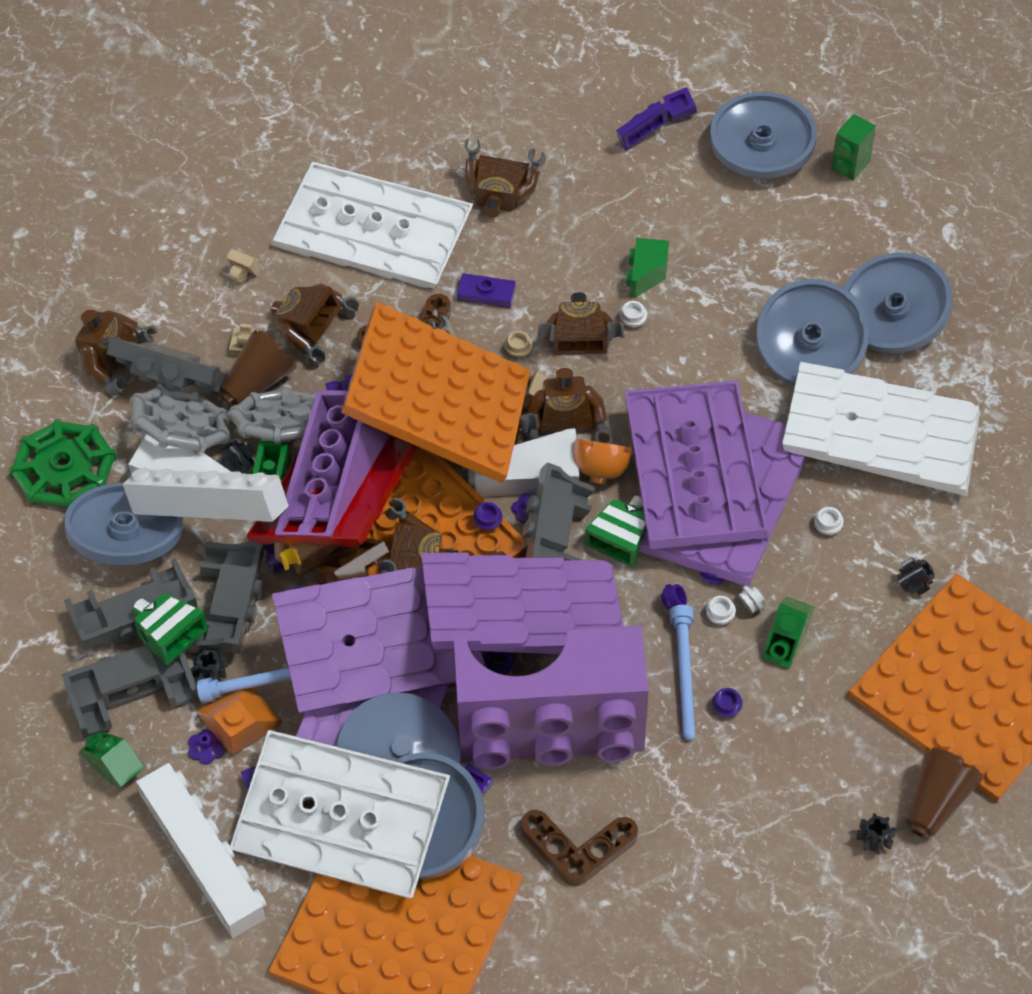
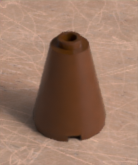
[220,329,297,407]
[906,747,983,838]

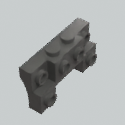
[107,336,229,394]
[522,462,595,561]
[184,541,264,654]
[64,558,197,650]
[62,645,199,739]

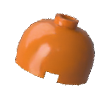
[574,439,632,484]

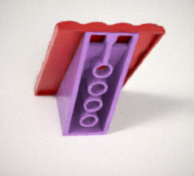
[247,390,418,547]

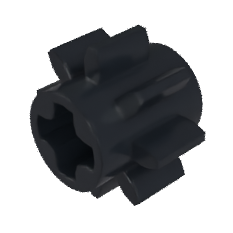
[219,440,255,474]
[897,557,935,596]
[190,648,228,681]
[856,813,897,855]

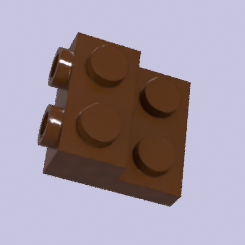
[314,538,389,585]

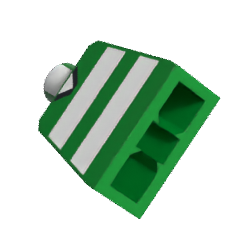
[585,496,646,568]
[133,594,208,666]

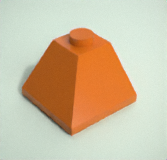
[197,688,282,756]

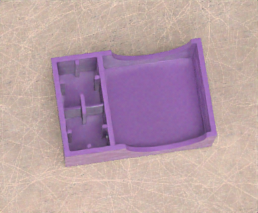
[454,625,649,770]

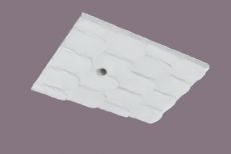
[270,162,473,289]
[783,362,980,496]
[230,730,450,899]

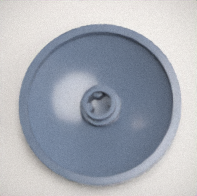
[710,92,817,179]
[844,252,953,354]
[756,279,869,386]
[64,483,183,565]
[337,693,461,764]
[394,752,485,880]

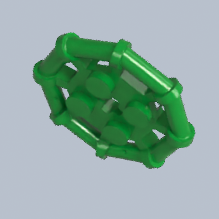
[9,419,117,509]

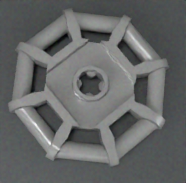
[129,384,231,454]
[228,387,316,445]

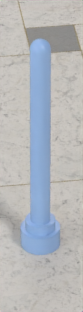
[669,605,695,741]
[197,668,291,704]

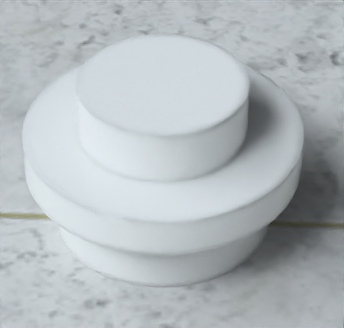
[620,301,647,327]
[814,507,844,535]
[738,585,765,614]
[706,596,736,625]

